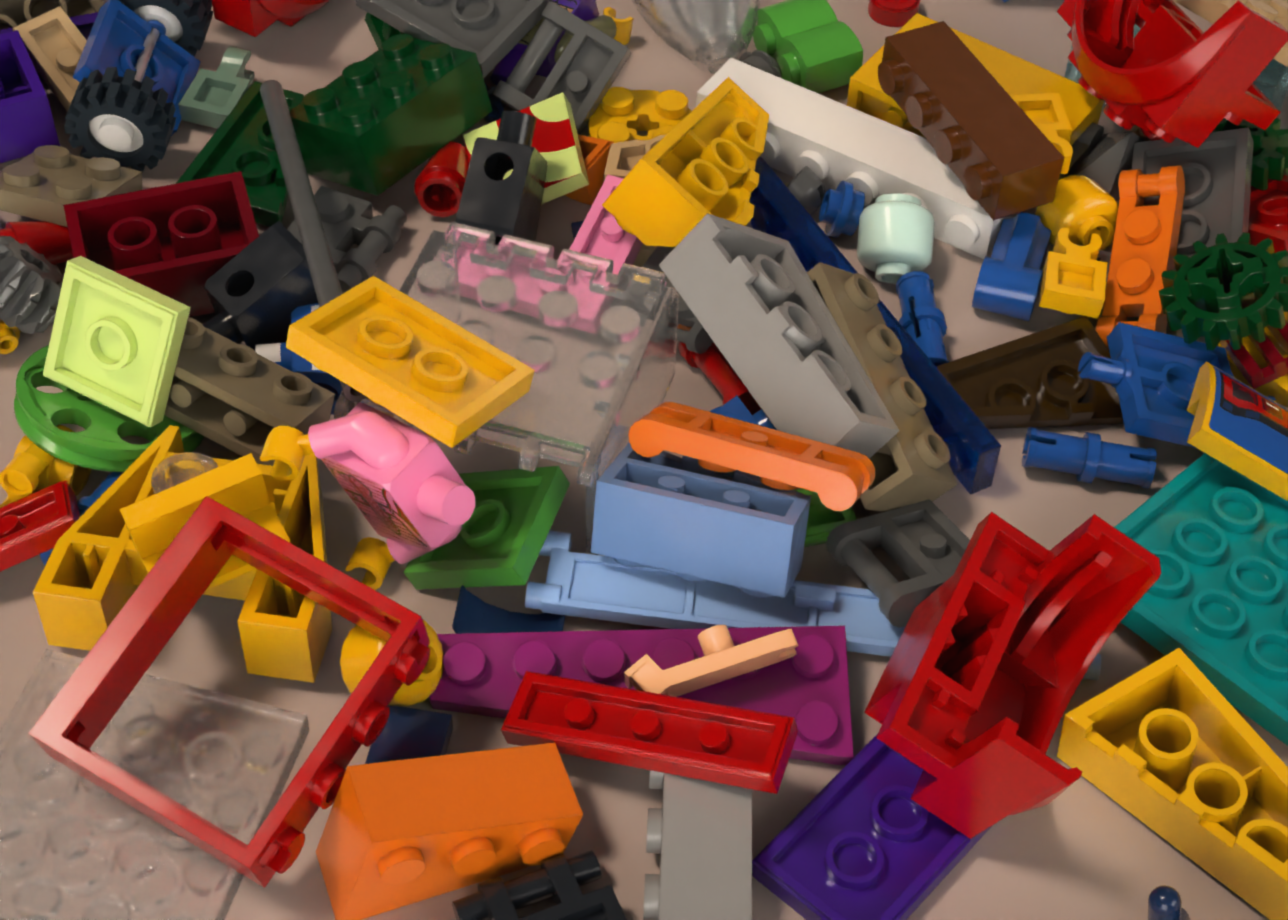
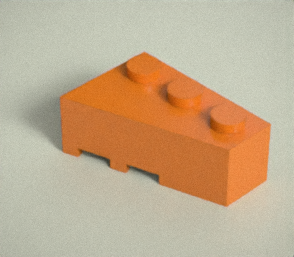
[316,742,583,920]

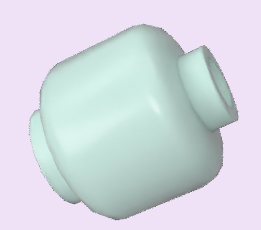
[857,193,935,284]

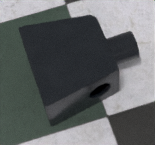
[454,111,547,255]
[202,221,318,350]

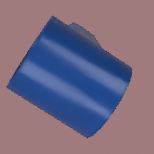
[972,212,1051,322]

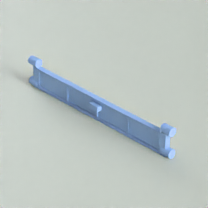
[525,530,1101,680]

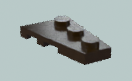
[925,316,1124,430]

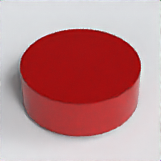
[868,0,920,27]

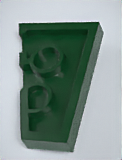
[176,81,304,227]

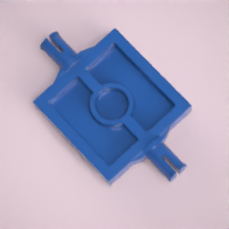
[1078,322,1276,448]

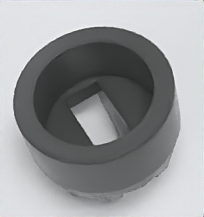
[776,166,825,216]

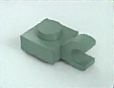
[178,46,255,129]

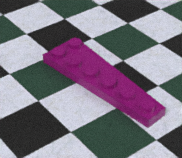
[430,625,854,765]

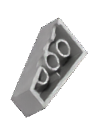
[659,213,900,458]

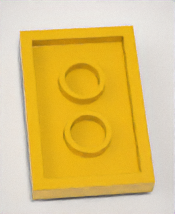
[286,276,535,448]

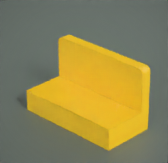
[119,453,291,591]

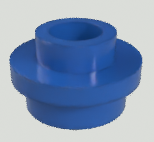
[819,181,865,238]

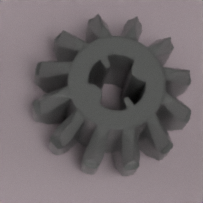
[0,235,64,334]

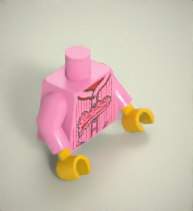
[259,402,475,590]

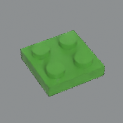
[403,466,570,590]

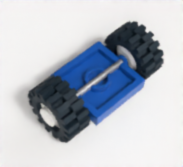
[64,0,213,173]

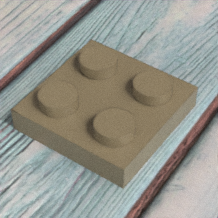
[0,145,142,227]

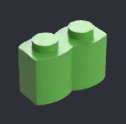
[753,0,863,93]

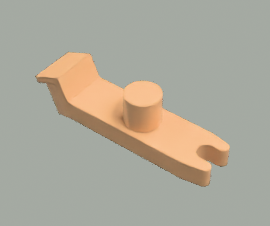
[624,625,798,697]

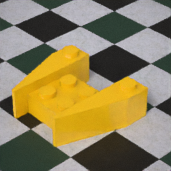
[33,425,332,683]

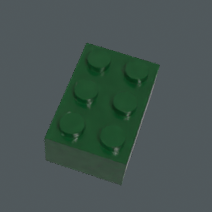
[289,34,493,196]

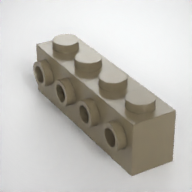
[807,262,958,512]
[164,317,335,466]

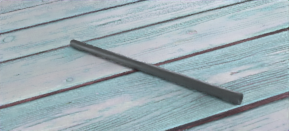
[260,80,367,401]

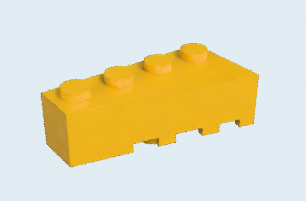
[1057,648,1288,920]

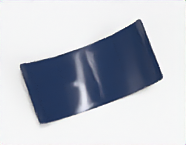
[452,585,566,634]

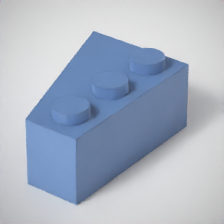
[591,442,811,598]

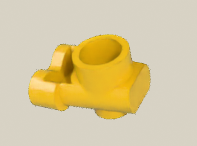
[0,424,91,508]

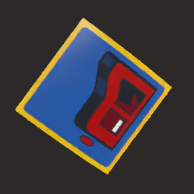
[1186,361,1288,501]

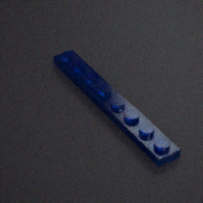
[750,155,1001,495]

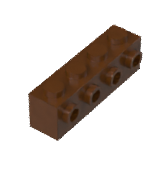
[878,21,1064,221]

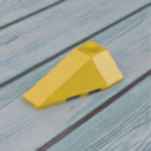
[602,77,769,247]

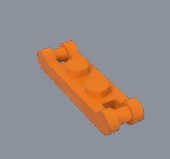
[1096,166,1185,350]
[628,402,875,511]

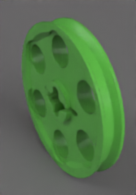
[14,345,205,472]

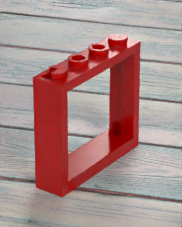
[28,496,430,888]

